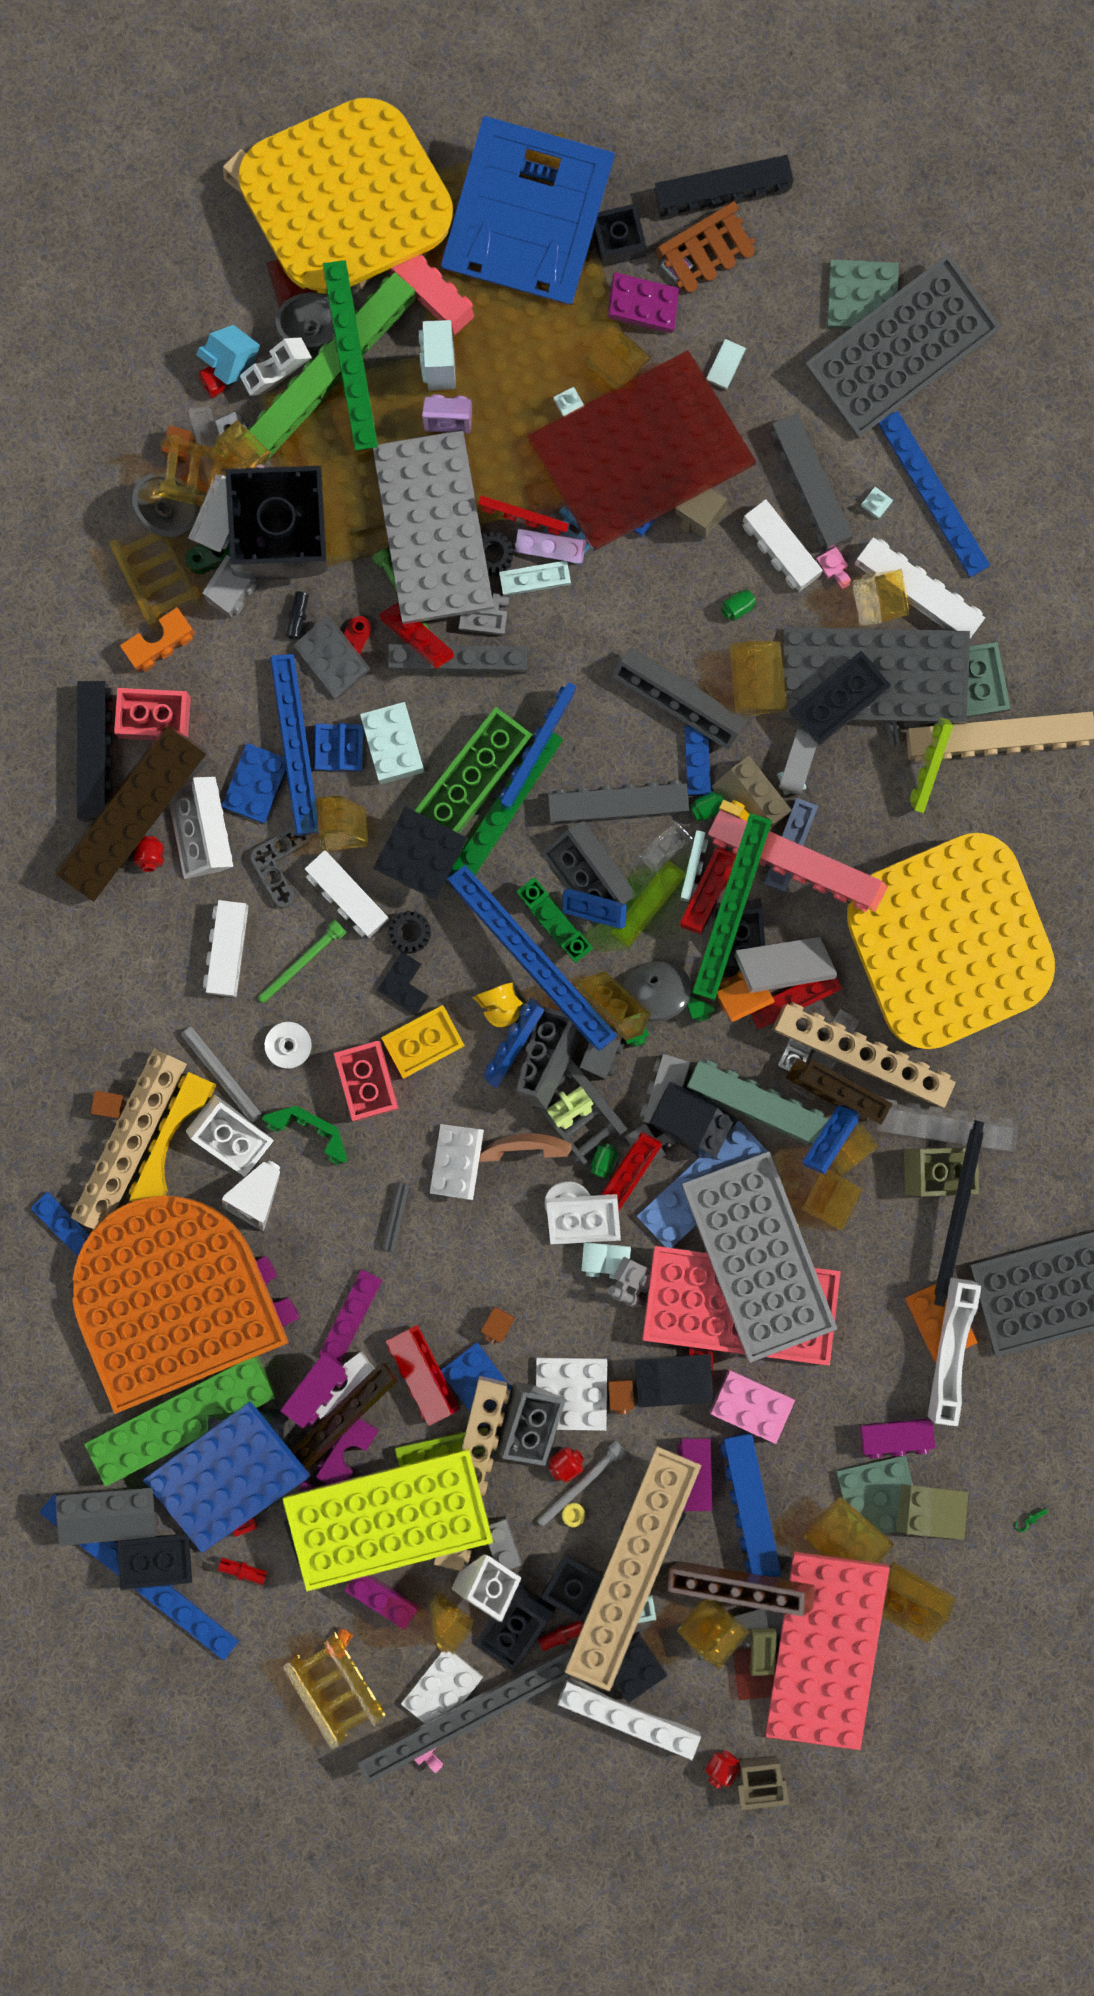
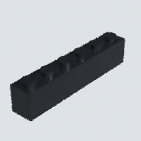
[654,154,794,218]
[77,681,113,822]

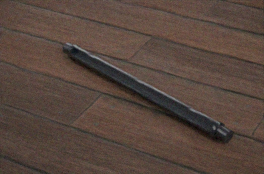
[934,1120,985,1307]

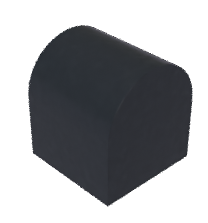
[225,466,327,580]

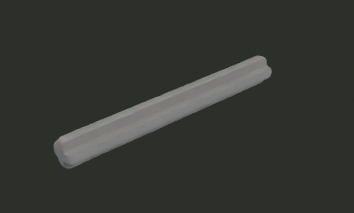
[181,1027,262,1122]

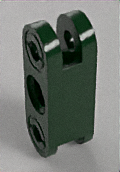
[185,533,230,575]

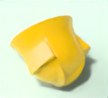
[472,982,523,1027]

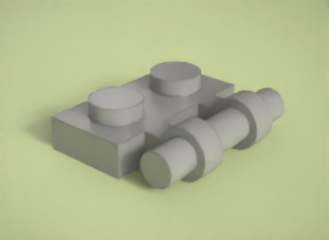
[459,593,509,636]
[608,1257,651,1308]

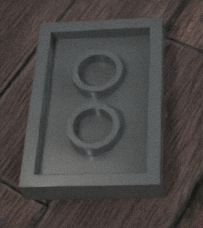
[294,616,371,699]

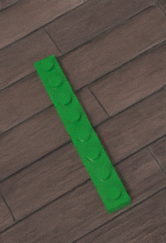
[322,260,378,451]
[446,732,564,882]
[692,813,772,1000]

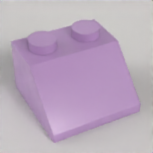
[422,395,472,434]

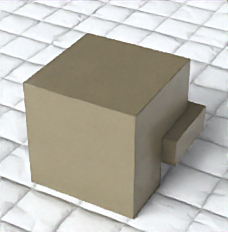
[676,479,727,540]
[738,1756,789,1810]

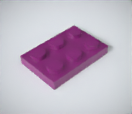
[607,272,679,334]

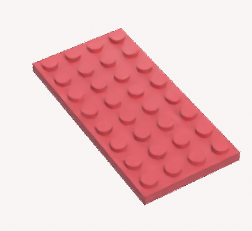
[642,1246,841,1366]
[765,1552,890,1750]

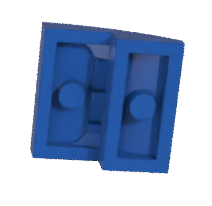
[313,723,363,771]

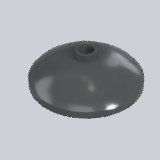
[276,293,335,350]
[131,473,199,537]
[622,961,692,1022]

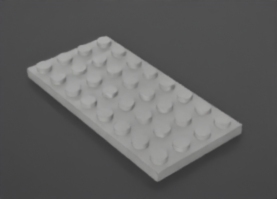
[373,430,494,624]
[681,1151,837,1363]

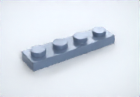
[763,798,818,893]

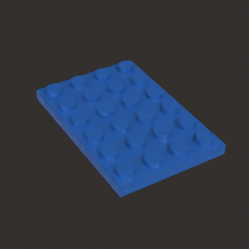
[143,1401,310,1553]

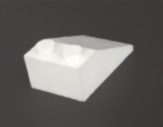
[188,474,229,552]
[186,1094,274,1177]

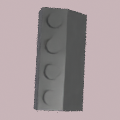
[541,821,638,927]
[56,1488,156,1546]

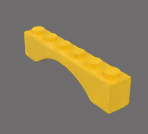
[129,1072,217,1202]

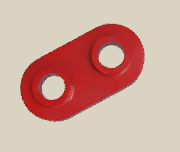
[344,616,372,654]

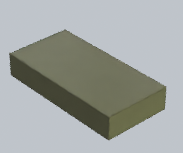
[750,1628,776,1676]

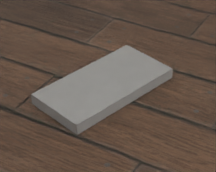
[734,937,837,993]

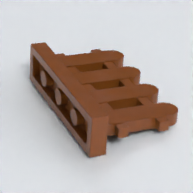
[654,201,755,293]

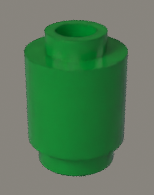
[721,589,756,621]
[690,791,724,822]
[590,1143,620,1179]

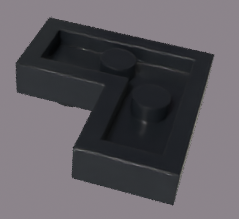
[377,952,429,1015]

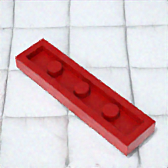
[478,495,569,536]
[379,602,454,669]
[680,847,736,935]
[750,978,842,1030]
[600,1131,662,1211]

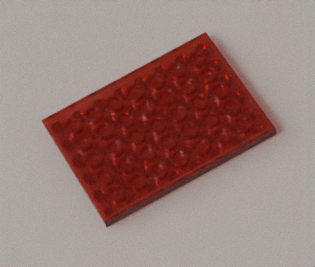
[527,350,756,551]

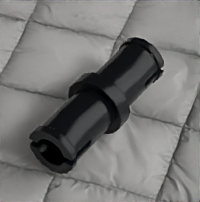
[286,591,310,640]

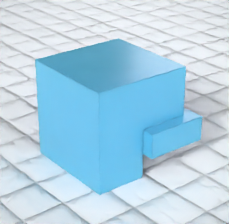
[196,325,260,384]

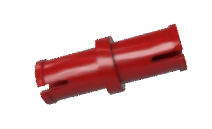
[217,1556,267,1586]
[538,1621,584,1652]

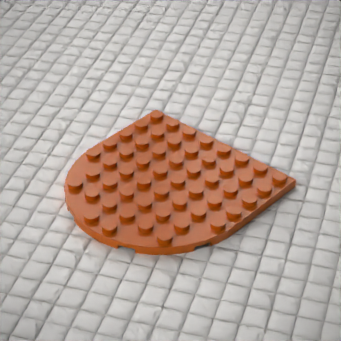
[72,1195,289,1414]

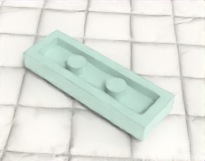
[499,561,571,596]
[680,830,708,902]

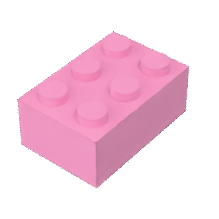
[709,1369,795,1444]

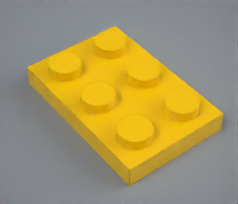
[381,1005,465,1079]

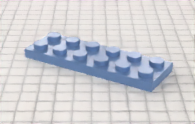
[637,1121,768,1248]

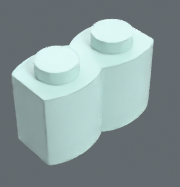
[581,1242,631,1279]

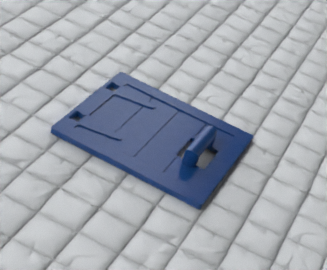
[441,116,615,305]

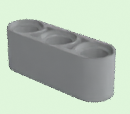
[778,726,817,795]

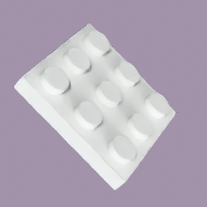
[536,1358,607,1431]

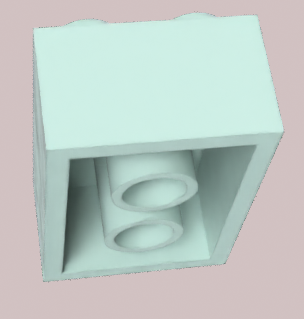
[419,320,456,391]
[360,702,425,785]

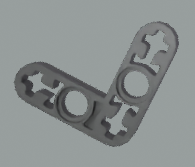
[251,827,313,908]

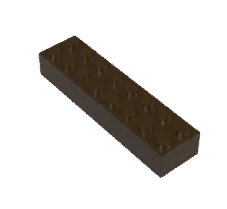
[55,723,206,902]

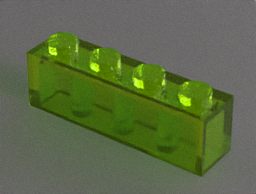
[610,860,686,950]

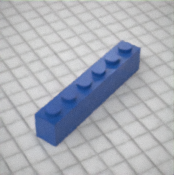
[720,1432,782,1577]

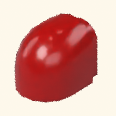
[198,366,226,399]

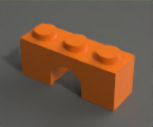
[120,607,195,672]

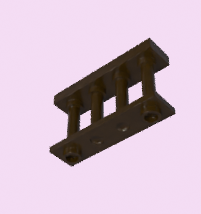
[786,1057,892,1125]

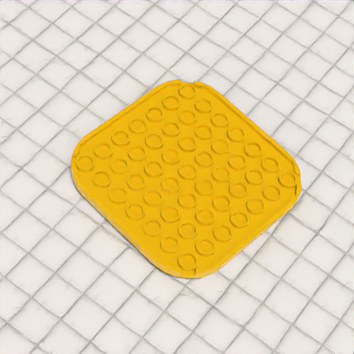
[239,98,453,294]
[847,833,1055,1049]

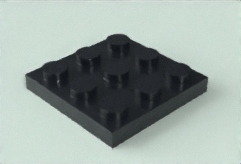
[373,806,468,901]

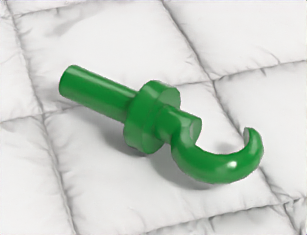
[1014,1507,1049,1532]

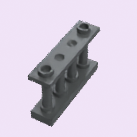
[529,1059,628,1165]

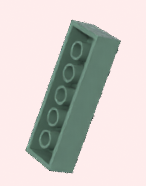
[685,1059,828,1146]

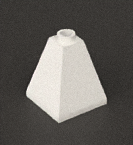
[222,1161,280,1231]
[451,1555,521,1622]

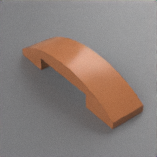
[479,1133,572,1162]

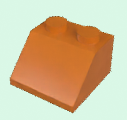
[716,970,774,1022]

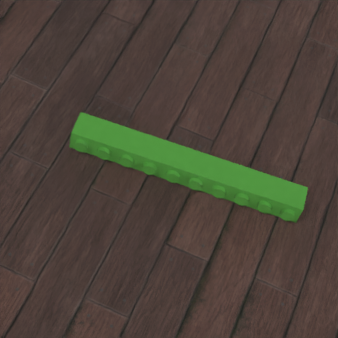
[241,272,416,465]

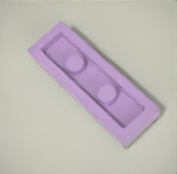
[515,528,586,563]

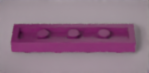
[319,1269,383,1363]

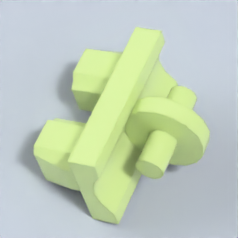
[546,1086,593,1129]

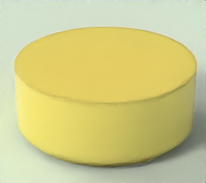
[562,1503,585,1527]

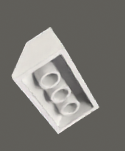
[169,777,233,879]

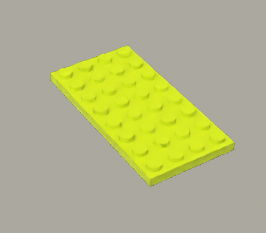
[283,1448,493,1591]

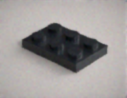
[117,1534,193,1591]

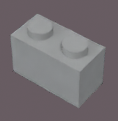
[488,1517,521,1570]

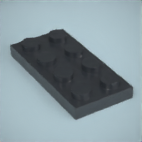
[789,651,891,746]

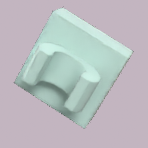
[553,387,585,420]
[861,487,893,520]

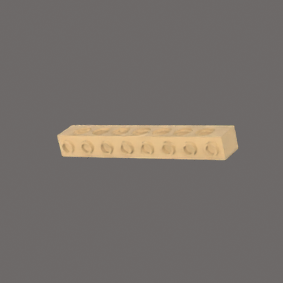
[772,1002,956,1108]
[71,1048,187,1229]
[434,1376,510,1571]

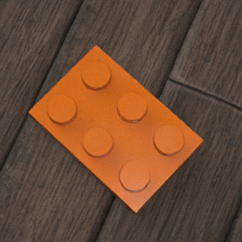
[904,1283,978,1363]

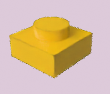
[720,800,749,821]

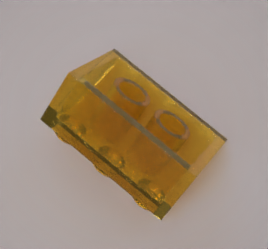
[729,641,787,717]
[571,971,651,1040]
[803,1496,894,1563]
[882,1562,956,1643]
[430,1590,473,1654]

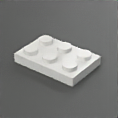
[430,1124,484,1200]
[546,1194,621,1244]
[401,1646,483,1723]

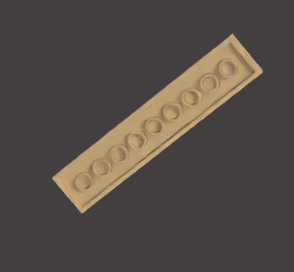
[565,1446,701,1691]

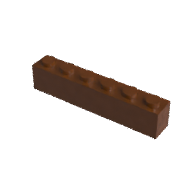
[668,1561,815,1617]

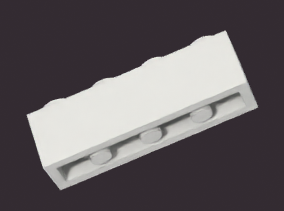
[743,499,823,592]
[305,850,389,938]
[203,900,249,997]

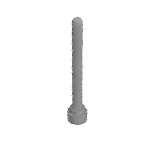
[537,1440,628,1526]

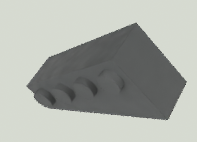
[516,1007,583,1109]

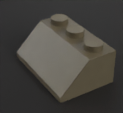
[711,756,791,828]

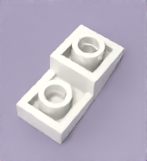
[778,1022,819,1071]

